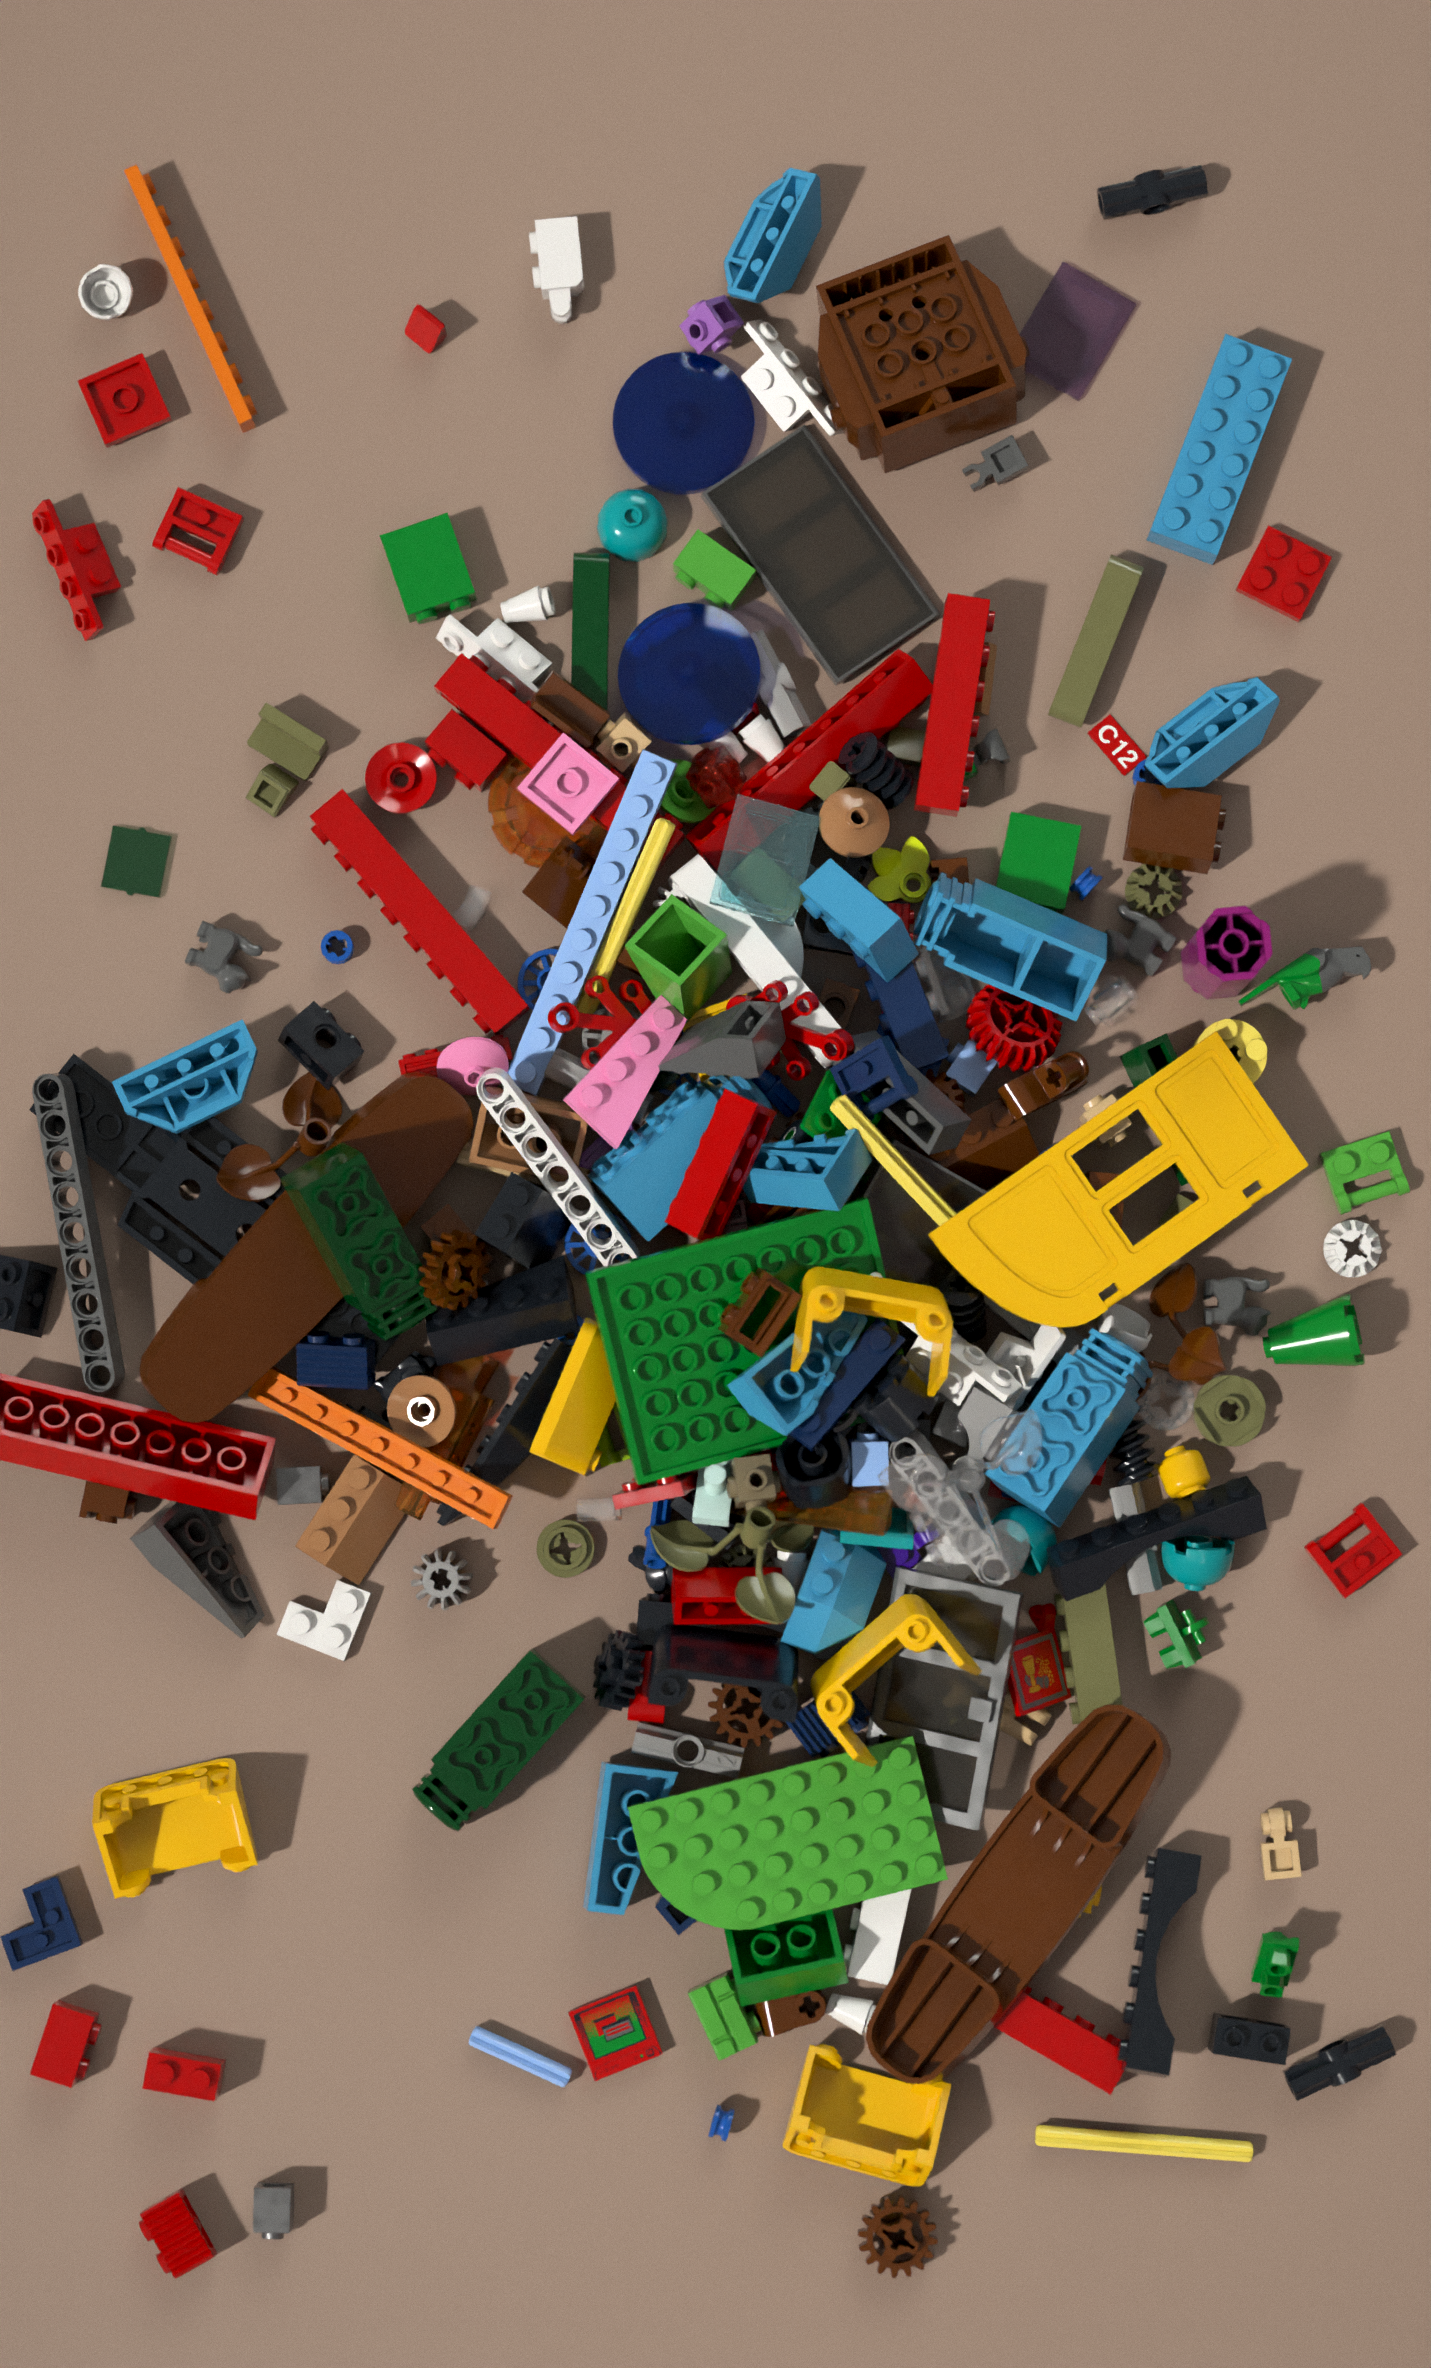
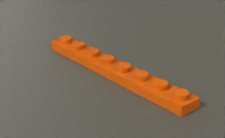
[124,165,258,433]
[248,1366,513,1529]

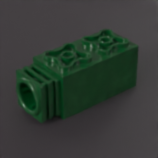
[280,1142,438,1340]
[412,1648,586,1831]

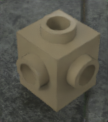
[726,1454,781,1512]

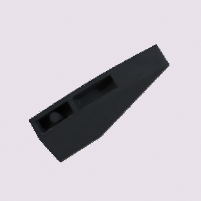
[436,1338,572,1527]

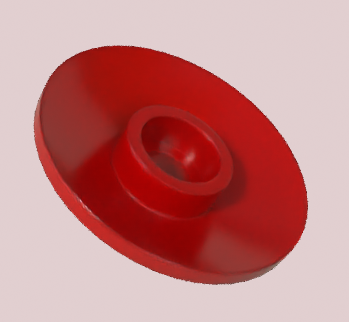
[365,742,437,814]

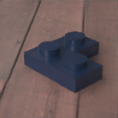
[0,1875,83,1971]

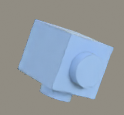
[946,1040,998,1098]
[848,1431,889,1487]

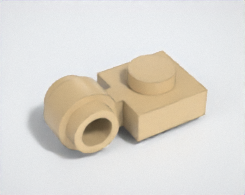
[1260,1807,1302,1880]

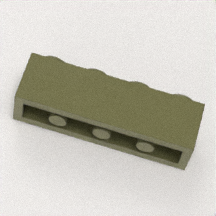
[1054,1584,1123,1725]

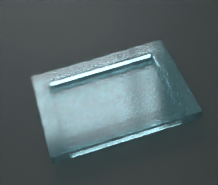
[709,794,821,927]

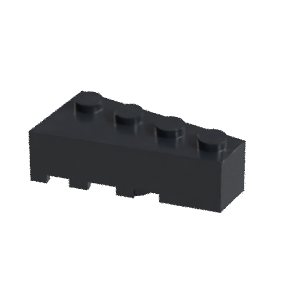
[426,1255,579,1366]

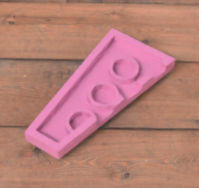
[563,995,687,1150]

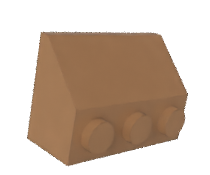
[469,1085,589,1182]
[295,1454,418,1585]

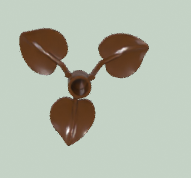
[216,1072,342,1201]
[1136,1262,1226,1401]

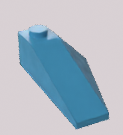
[726,1311,868,1436]

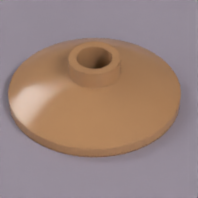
[818,787,890,858]
[387,1375,456,1447]

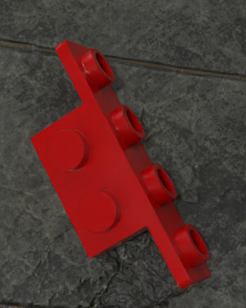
[32,499,121,641]

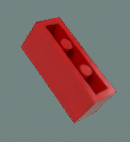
[671,1567,783,1625]

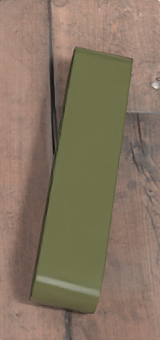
[1048,555,1144,728]

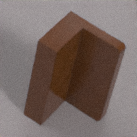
[531,670,610,749]

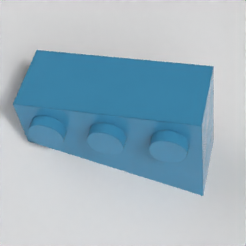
[799,858,919,983]
[743,1128,873,1211]

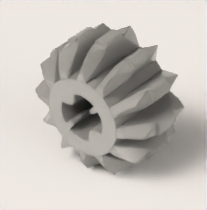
[411,1549,473,1610]

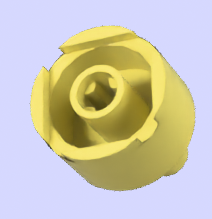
[1193,1019,1267,1083]

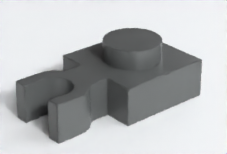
[962,435,1030,492]

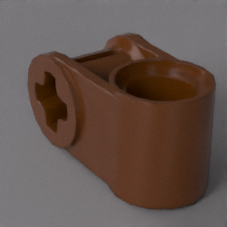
[755,1989,826,2037]

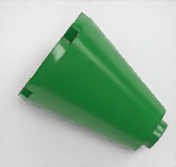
[1262,1294,1365,1366]

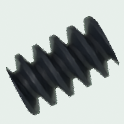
[838,732,914,810]
[938,1269,987,1343]
[1108,1406,1160,1486]

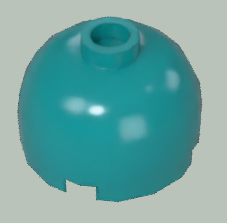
[597,488,668,562]
[989,1505,1057,1576]
[1161,1535,1235,1591]

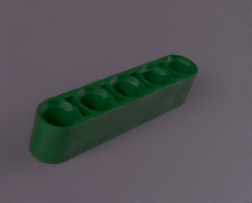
[571,553,610,725]

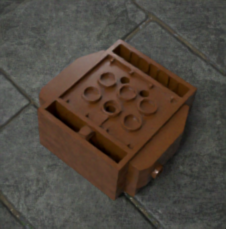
[816,235,1030,474]

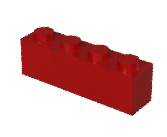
[665,1089,777,1241]
[994,1986,1124,2095]

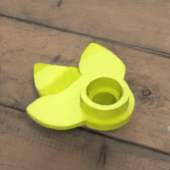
[867,836,931,903]

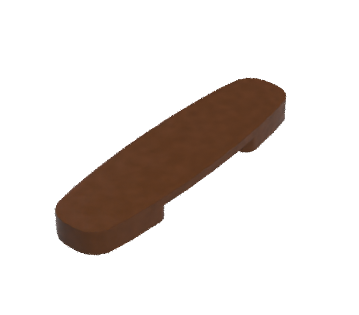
[139,1071,473,1423]
[866,1705,1171,2085]

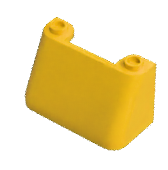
[92,1758,258,1899]
[782,2044,952,2187]

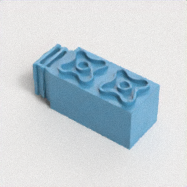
[913,872,1107,1021]
[587,1075,777,1242]
[985,1328,1153,1528]

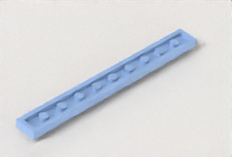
[507,750,678,1096]

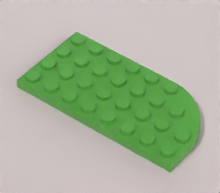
[627,1735,948,1930]

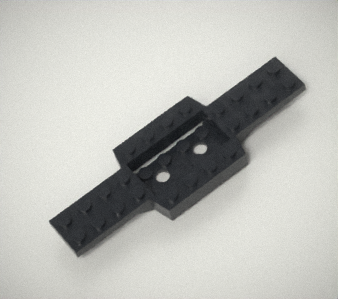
[29,1053,402,1368]

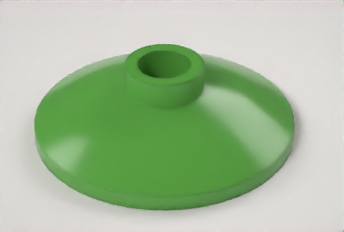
[660,759,717,823]

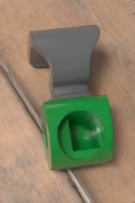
[964,729,1010,781]

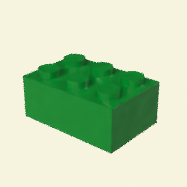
[724,1909,848,2007]

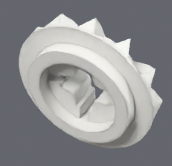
[1323,1220,1382,1278]

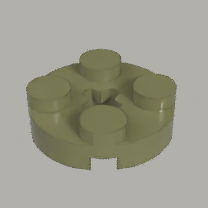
[1192,1375,1266,1447]

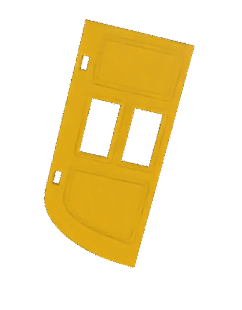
[928,1031,1309,1328]

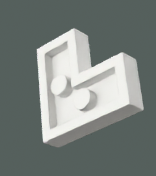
[277,1580,372,1661]

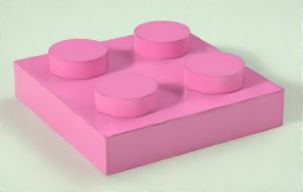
[517,733,619,836]

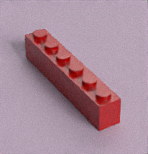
[914,593,995,817]

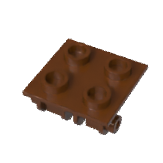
[522,836,596,929]

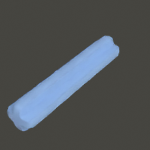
[468,2026,572,2087]

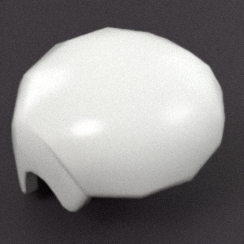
[78,264,133,320]
[1098,1304,1153,1353]

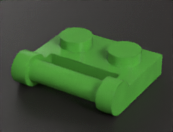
[1319,1131,1410,1215]

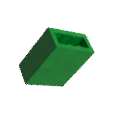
[380,513,477,624]
[995,812,1082,915]

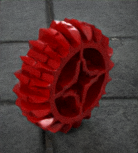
[965,984,1062,1073]

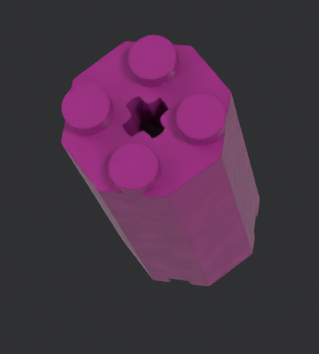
[1181,906,1273,1000]

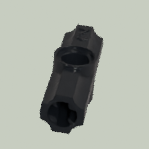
[1097,165,1208,220]
[1282,2025,1396,2101]

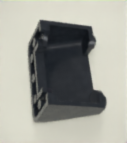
[646,1623,799,1723]

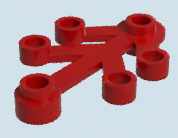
[548,975,682,1070]
[726,980,854,1081]

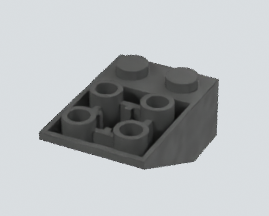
[658,1000,786,1079]

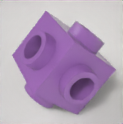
[679,295,745,355]

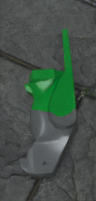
[1238,946,1371,1010]

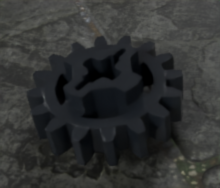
[593,1630,645,1711]

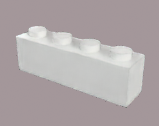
[843,1889,911,1985]

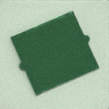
[101,826,172,898]

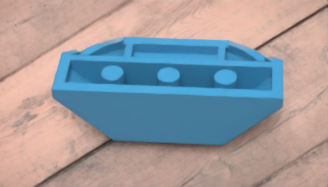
[724,168,822,303]
[1145,677,1280,788]
[112,1019,258,1134]
[780,1512,887,1655]

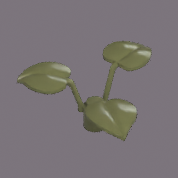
[650,1501,814,1624]

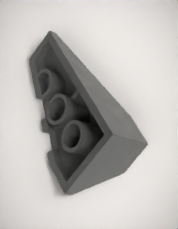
[130,1501,265,1639]

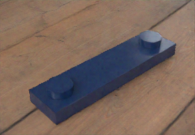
[789,1318,906,1452]

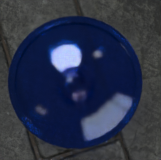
[613,352,755,495]
[618,603,762,745]

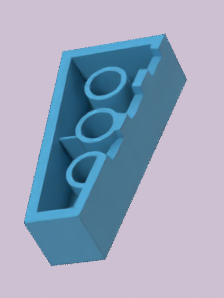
[583,1761,678,1915]

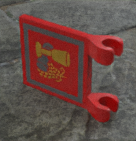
[988,1603,1072,1717]

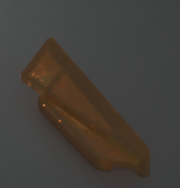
[395,1355,500,1520]
[730,1481,893,1536]

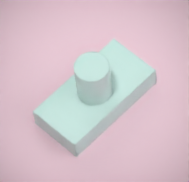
[692,1459,733,1527]

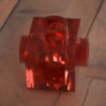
[685,745,747,809]

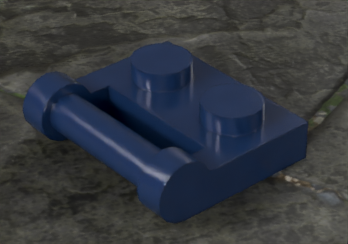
[830,1035,918,1121]

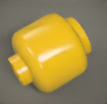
[1157,1445,1211,1500]

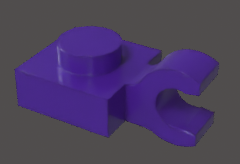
[876,1524,937,1580]

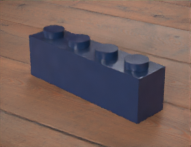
[851,949,949,1070]

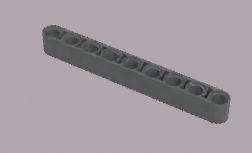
[32,1073,125,1392]

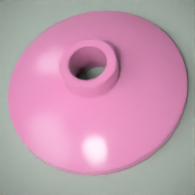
[437,1037,509,1095]

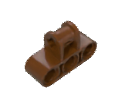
[997,1051,1089,1121]

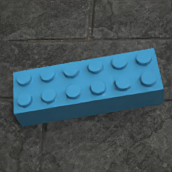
[1146,334,1292,565]

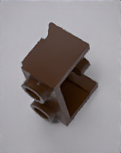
[718,1268,802,1358]

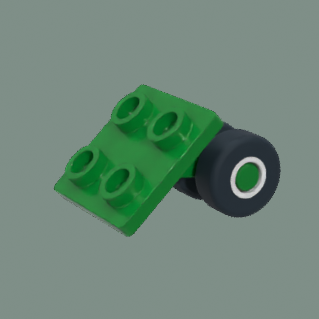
[778,1070,883,1144]

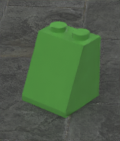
[625,894,732,1024]

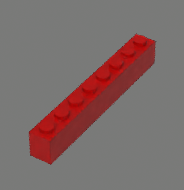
[685,649,933,877]
[434,653,685,872]
[310,789,530,1036]

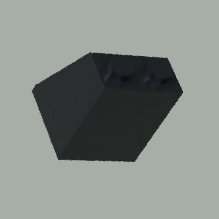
[474,1172,571,1269]

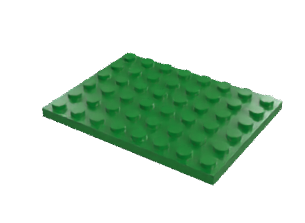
[585,1197,905,1485]

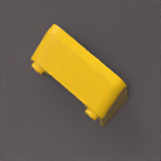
[790,1267,953,1397]
[529,1317,616,1476]
[810,1594,982,1767]

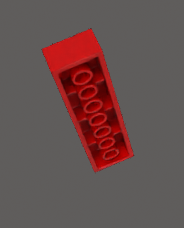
[0,1373,276,1521]

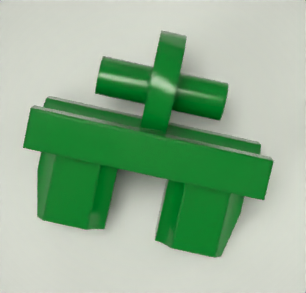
[1144,1599,1209,1669]
[1251,1931,1299,1998]

